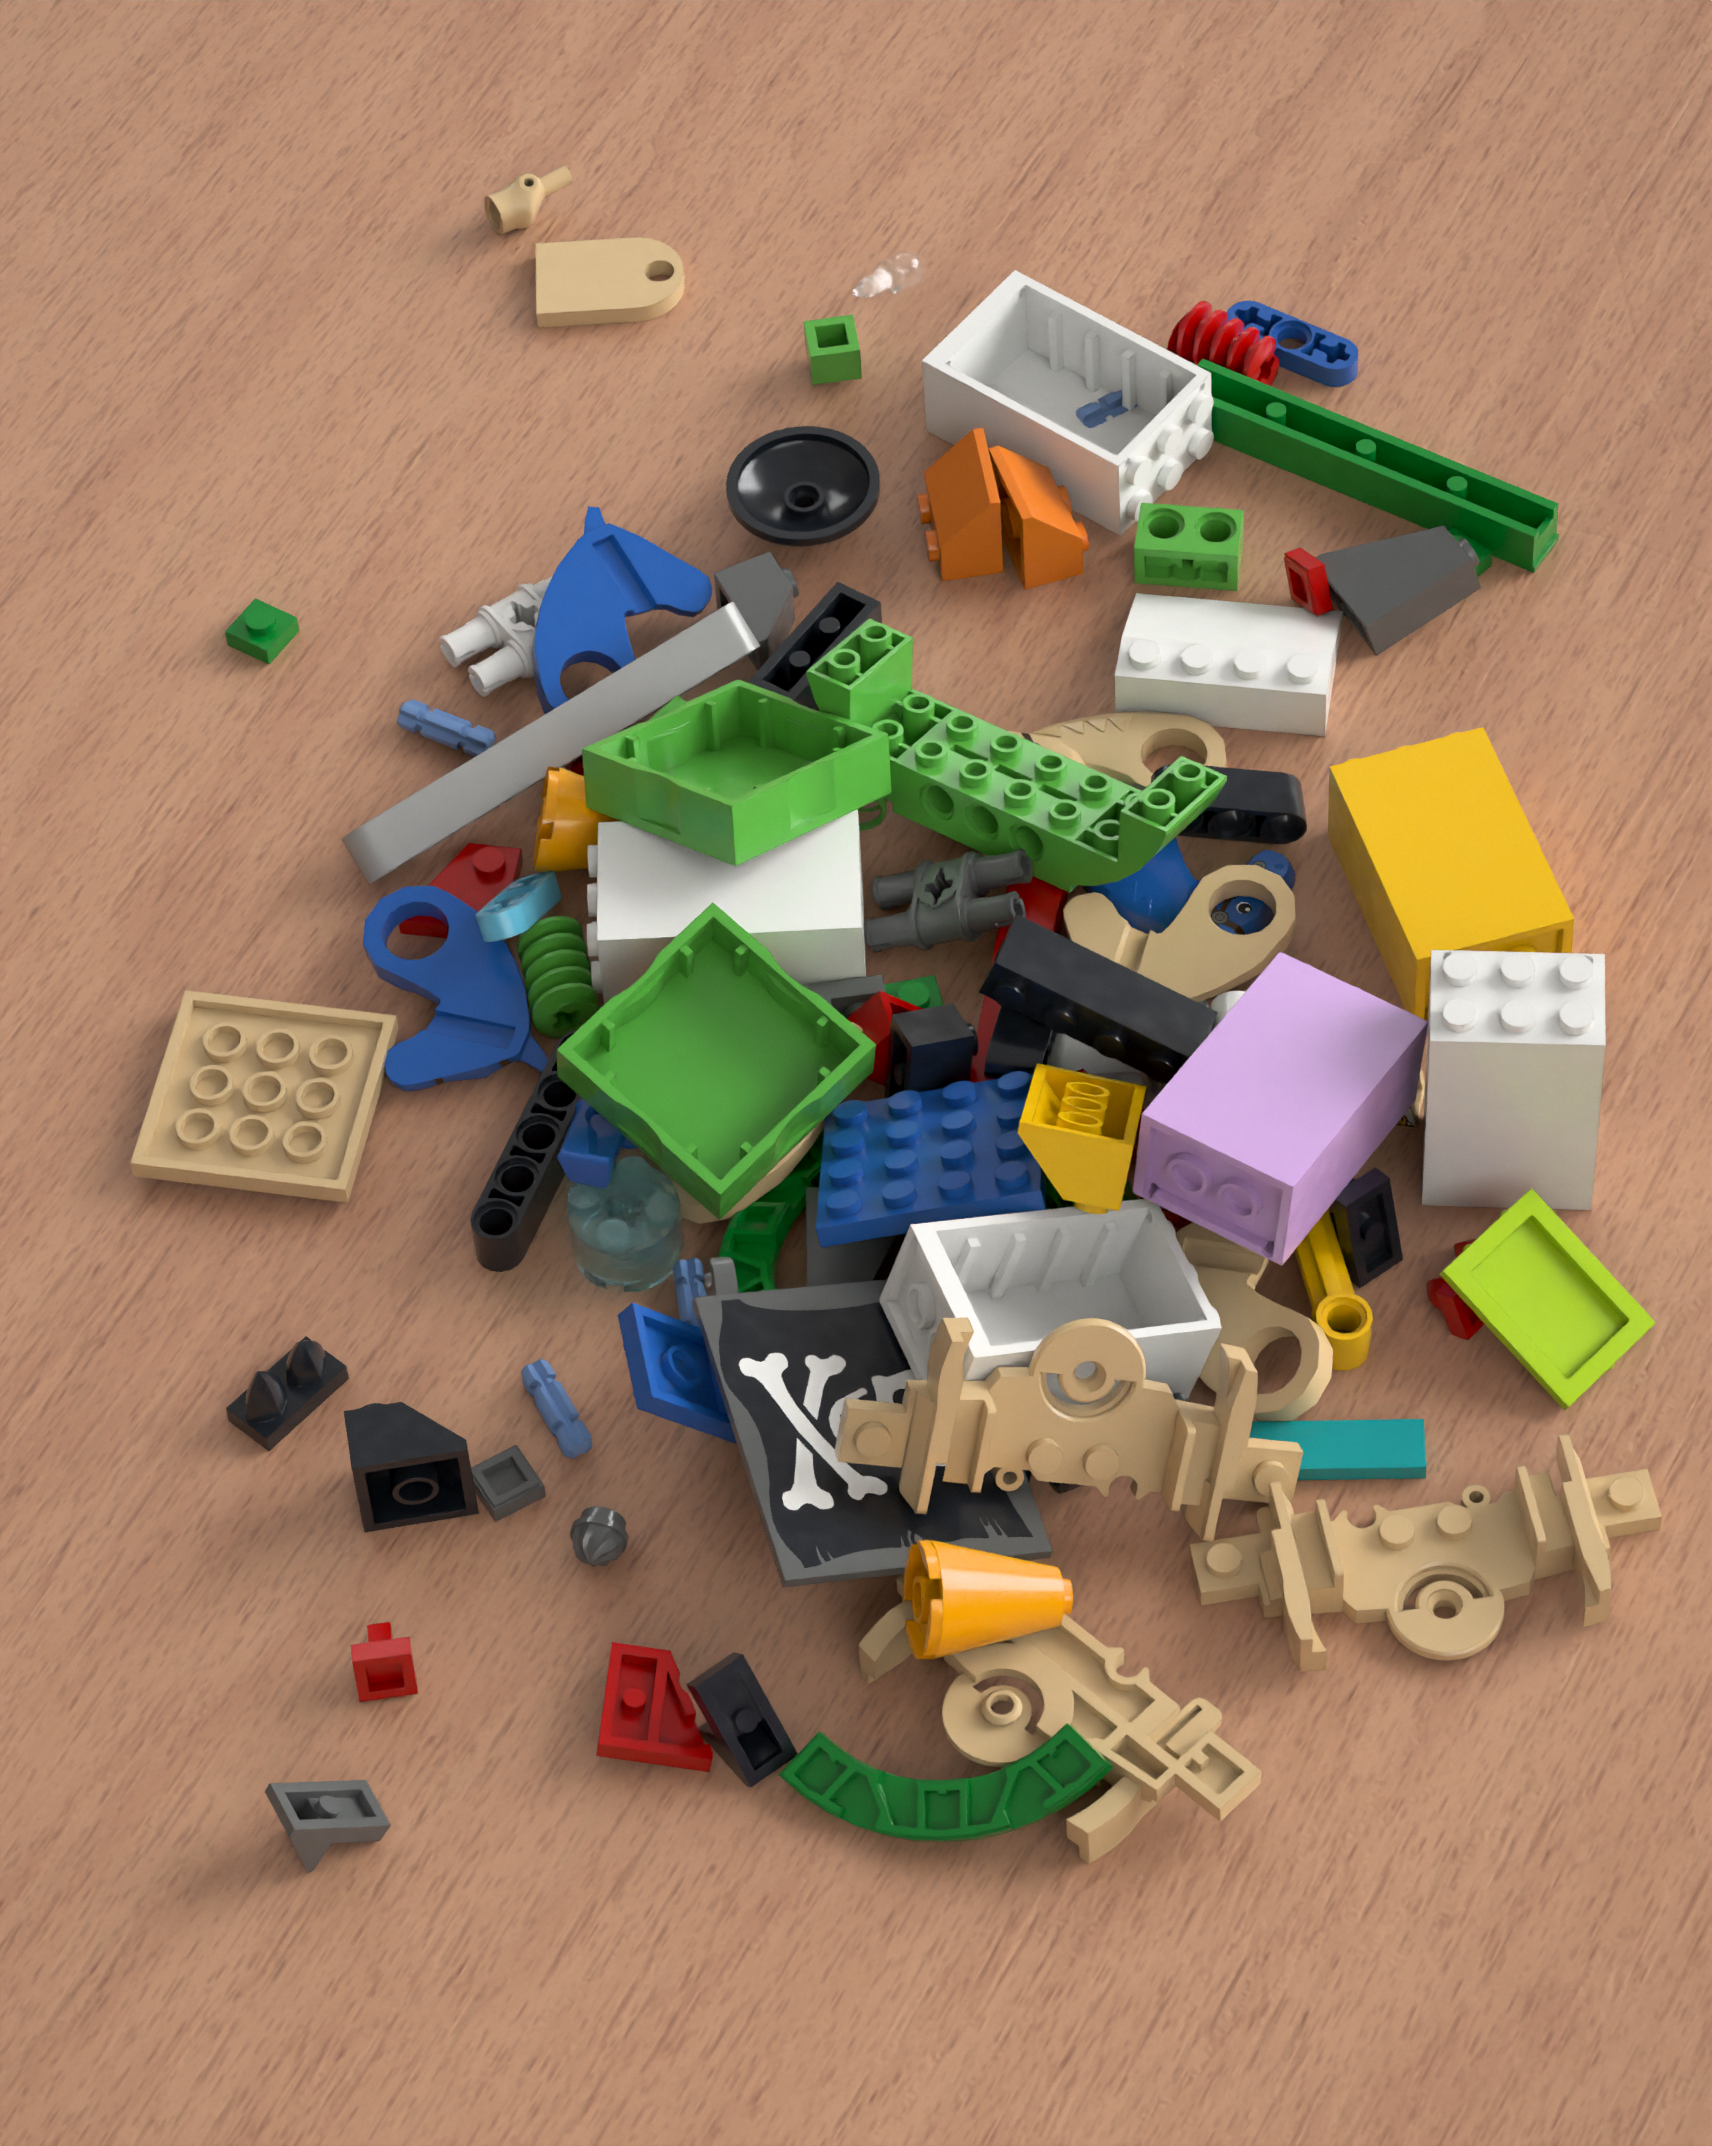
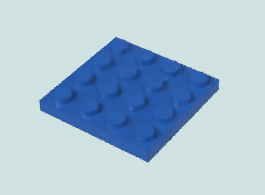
[816,1071,1046,1248]

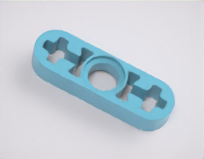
[476,871,562,942]

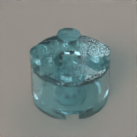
[567,1156,684,1292]

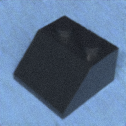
[344,1402,479,1532]

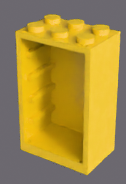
[1328,727,1574,1021]

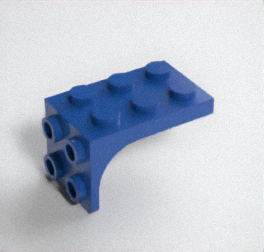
[618,1303,737,1444]

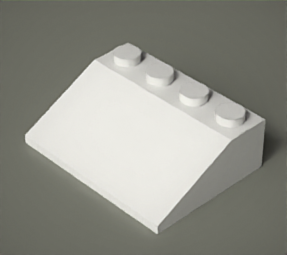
[1115,593,1343,736]

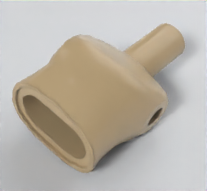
[484,166,573,235]

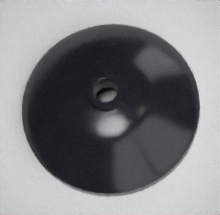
[726,426,880,547]

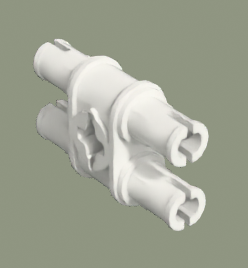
[439,575,553,697]

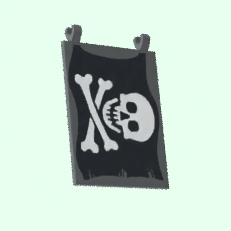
[692,1257,1053,1587]

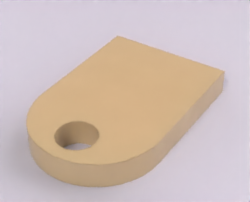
[536,237,685,328]

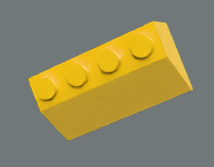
[1017,1063,1147,1214]

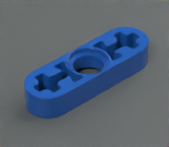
[1227,301,1358,387]

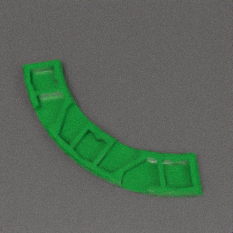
[718,1128,824,1293]
[778,1723,1114,1843]

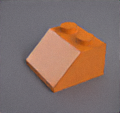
[916,428,1003,581]
[988,446,1089,590]

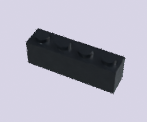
[979,914,1218,1084]

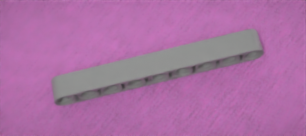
[341,602,760,885]

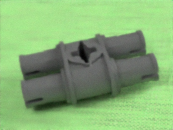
[864,849,1033,953]

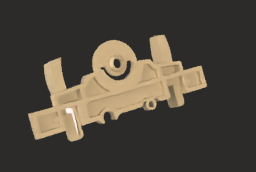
[834,1317,1303,1541]
[1189,1434,1662,1672]
[858,1574,1261,1864]

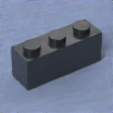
[748,582,882,711]

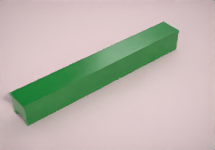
[1197,358,1559,573]

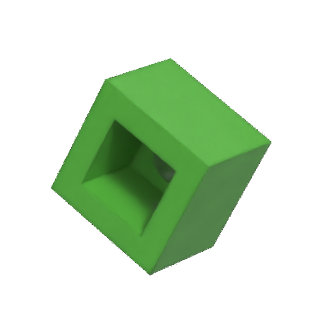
[803,315,862,385]

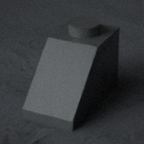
[714,552,799,671]

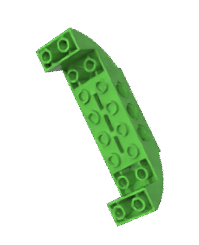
[807,618,1227,893]

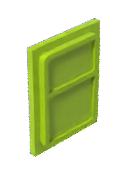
[1439,1188,1656,1410]

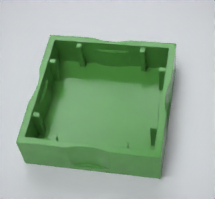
[582,679,892,866]
[557,902,876,1220]

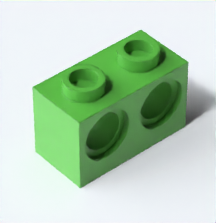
[1134,503,1244,591]

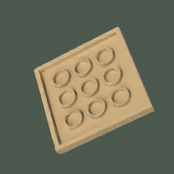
[130,990,399,1203]

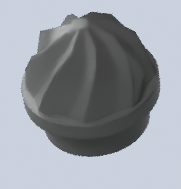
[570,1506,628,1567]

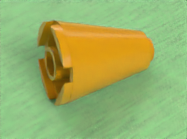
[533,766,619,872]
[903,1539,1073,1660]

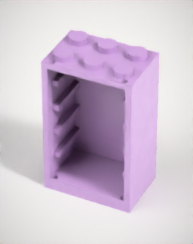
[1133,952,1429,1266]

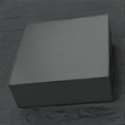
[471,1445,546,1522]

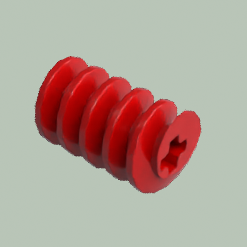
[1167,300,1279,386]

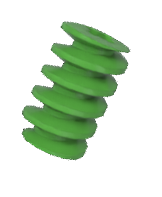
[517,916,600,1039]

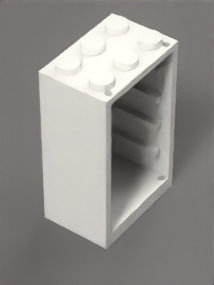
[922,270,1214,536]
[587,809,866,1004]
[1422,950,1606,1210]
[879,1199,1222,1405]

